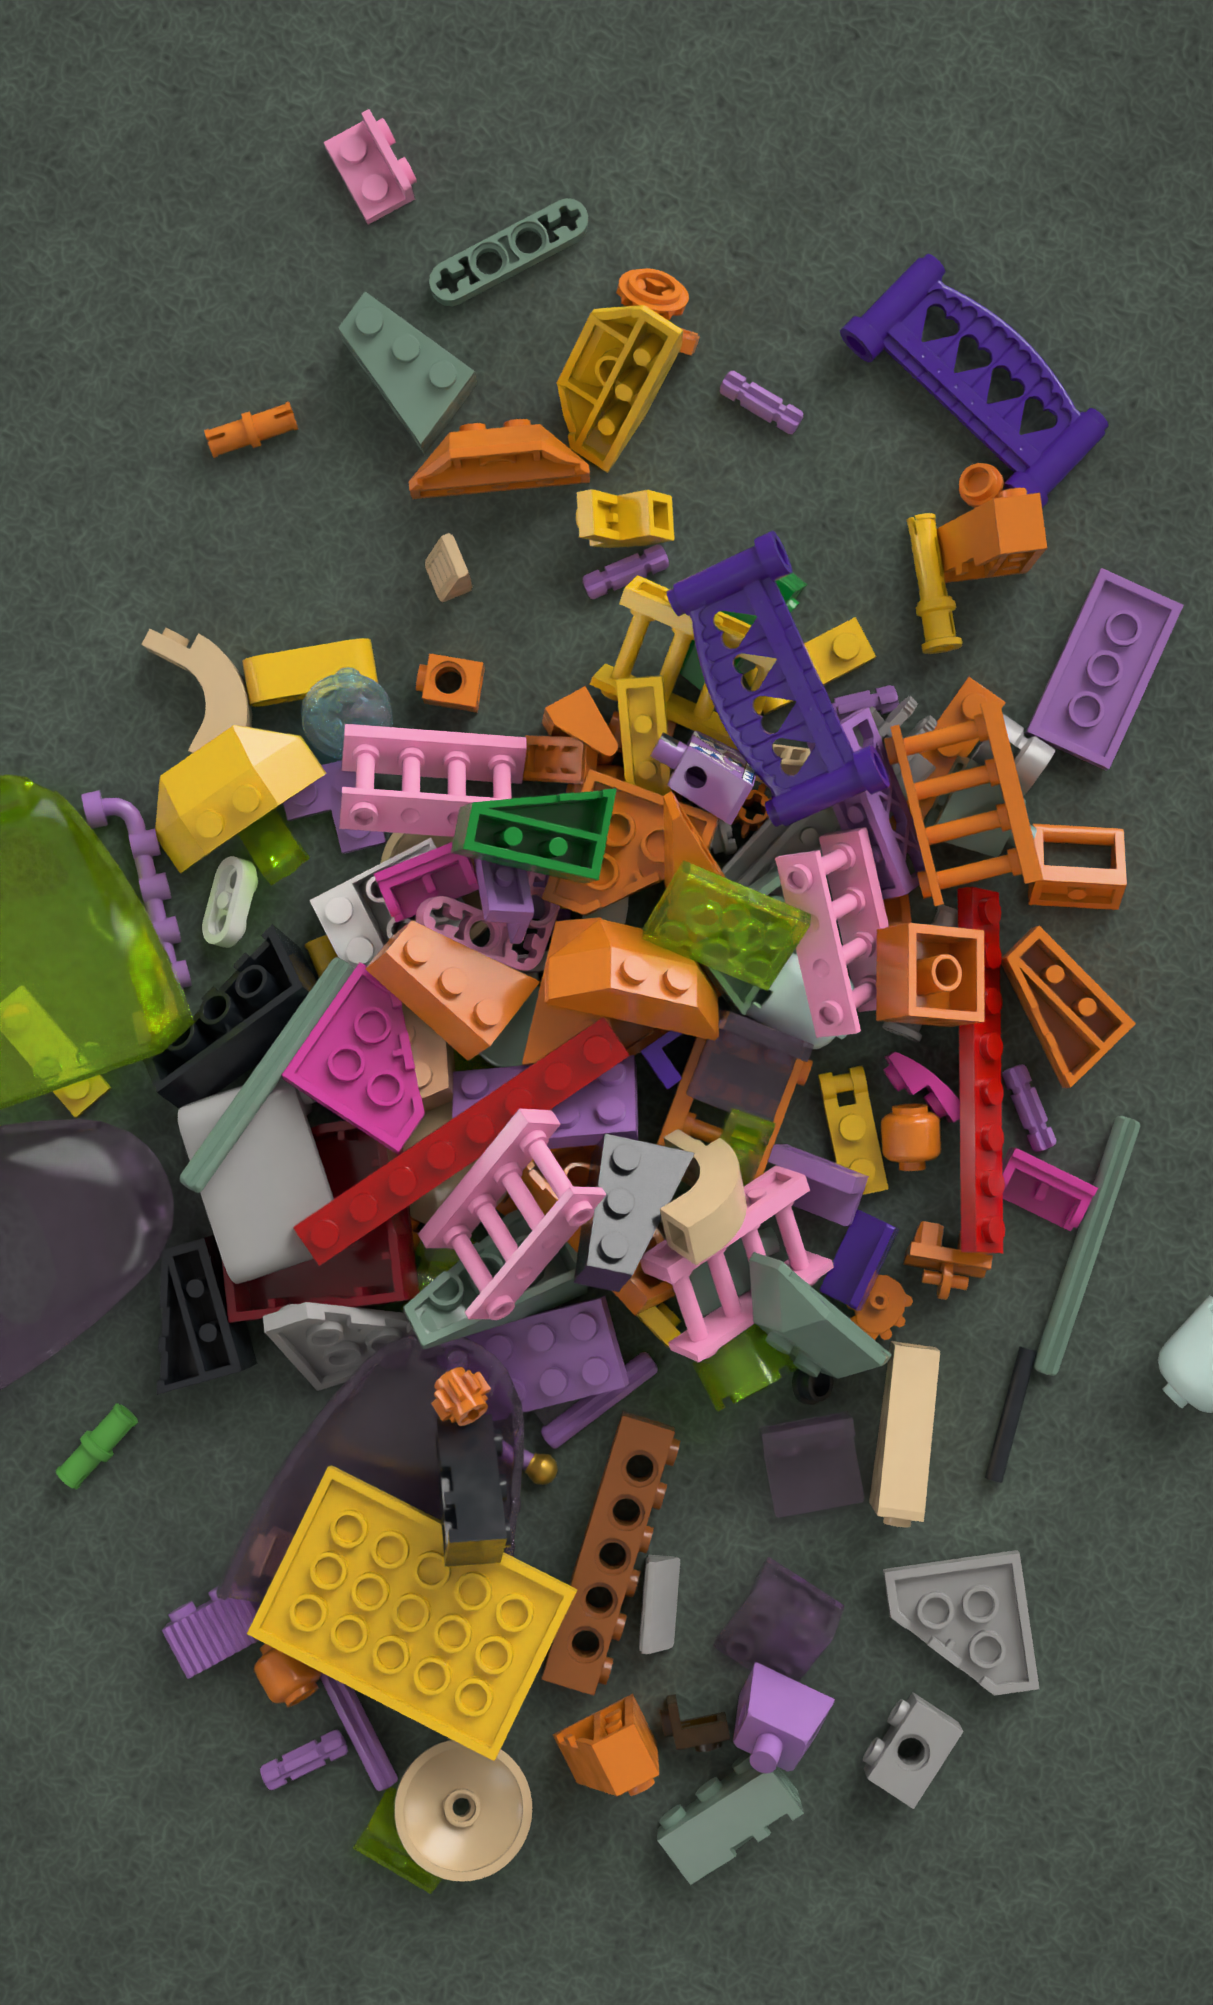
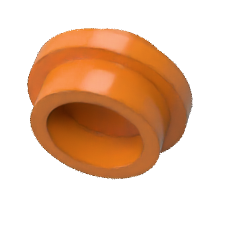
[959,463,1004,508]

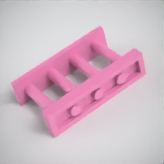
[339,724,527,837]
[775,827,889,1038]
[418,1108,606,1320]
[640,1165,834,1362]

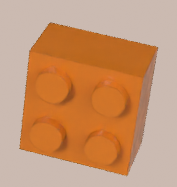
[876,923,984,1027]

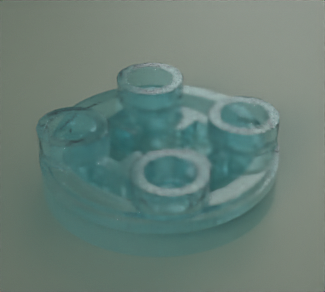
[301,667,393,759]

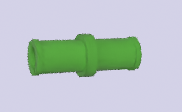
[56,1403,138,1490]

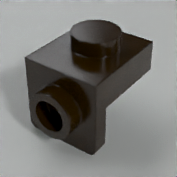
[660,1694,730,1752]

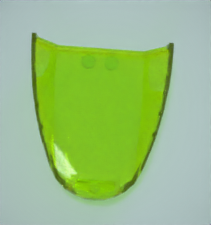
[0,775,194,1110]

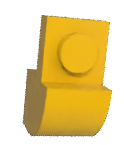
[576,489,674,548]

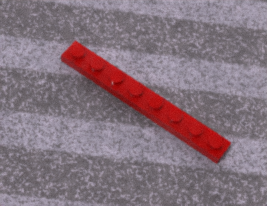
[958,886,1005,1254]
[293,1016,630,1266]

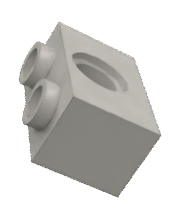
[863,1692,963,1809]

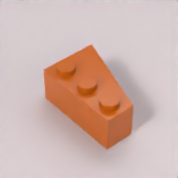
[522,917,612,1065]
[553,1694,659,1796]

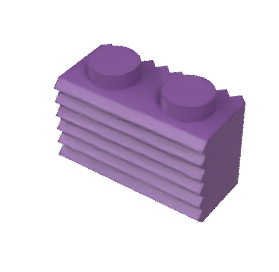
[162,1579,260,1679]

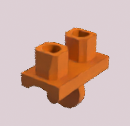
[903,1221,993,1300]

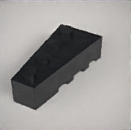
[143,924,317,1109]

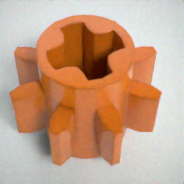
[731,783,772,838]
[431,1367,491,1426]

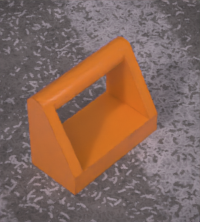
[542,686,618,765]
[1028,824,1127,910]

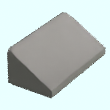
[639,1555,680,1654]

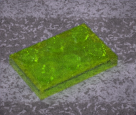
[642,860,811,991]

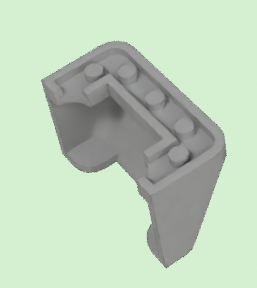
[178,1078,359,1284]

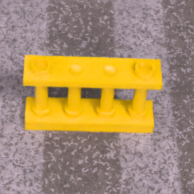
[590,575,777,751]

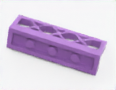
[807,707,925,900]

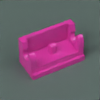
[374,842,479,923]
[1002,1147,1098,1231]

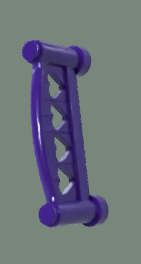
[840,254,1109,508]
[667,530,890,827]

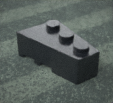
[157,1235,258,1395]

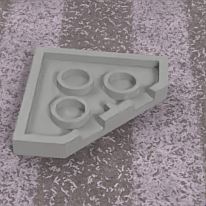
[263,1302,443,1391]
[883,1550,1039,1696]

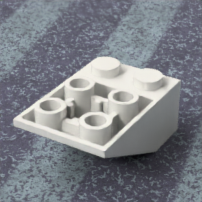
[309,838,465,969]

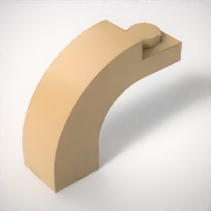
[141,628,252,753]
[660,1129,747,1265]

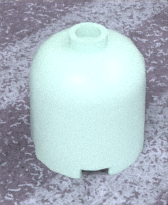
[746,943,855,1049]
[1158,1296,1213,1413]

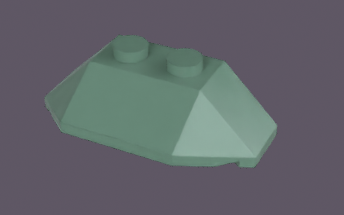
[749,1252,892,1379]

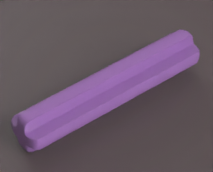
[541,1352,658,1449]
[320,1672,398,1791]

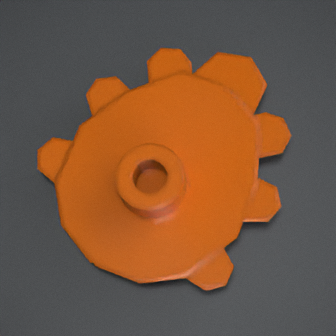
[846,1275,913,1340]

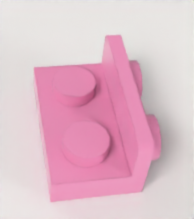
[324,109,417,225]

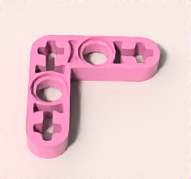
[416,871,560,971]

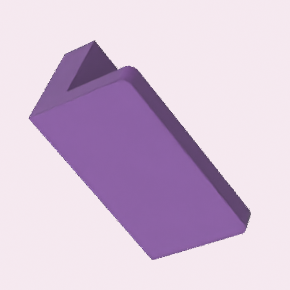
[473,858,535,944]
[768,1144,869,1226]

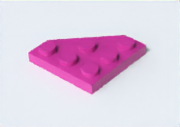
[281,962,425,1155]

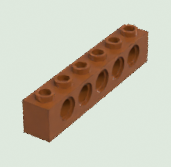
[541,1410,681,1696]

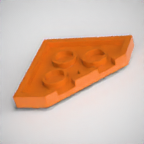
[541,769,720,916]

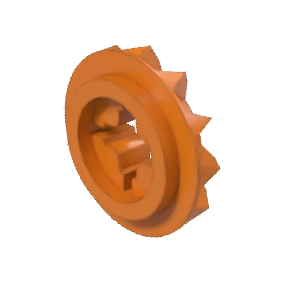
[616,268,689,320]

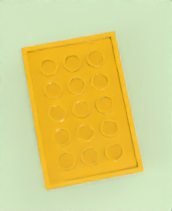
[247,1465,578,1761]

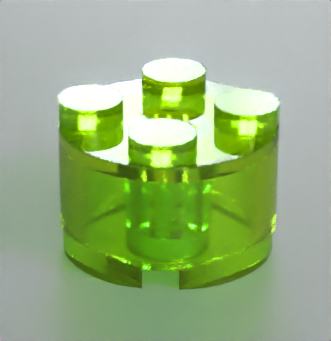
[691,1323,798,1412]

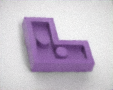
[283,760,387,854]

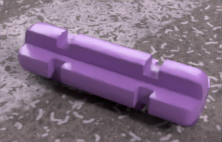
[720,371,803,434]
[583,545,669,599]
[832,685,899,721]
[1002,1064,1056,1152]
[260,1730,348,1790]

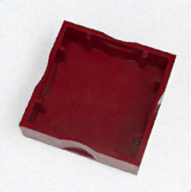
[222,1120,420,1323]

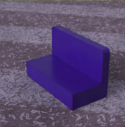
[640,1031,682,1089]
[819,1209,900,1311]

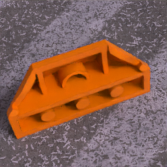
[409,419,590,499]
[545,919,719,1041]

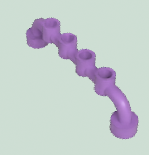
[81,790,192,1048]

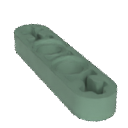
[429,198,588,306]

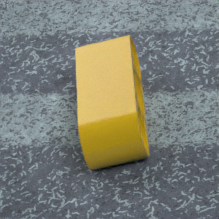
[242,638,378,707]

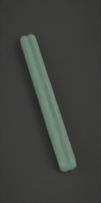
[180,957,354,1193]
[1033,1116,1140,1376]

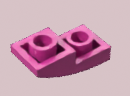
[883,1052,960,1123]

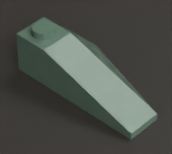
[403,1209,588,1350]

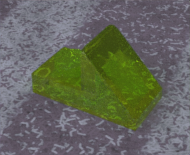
[238,809,310,886]
[719,1108,776,1186]

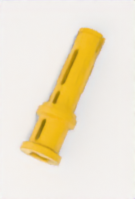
[907,513,962,654]

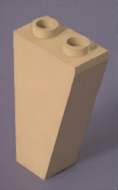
[869,1341,940,1527]

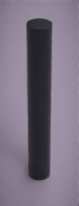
[985,1346,1037,1483]

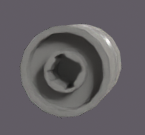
[971,714,1055,796]

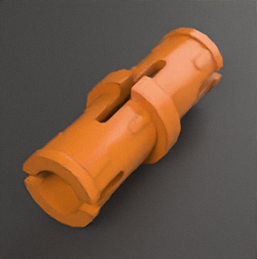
[204,401,299,458]

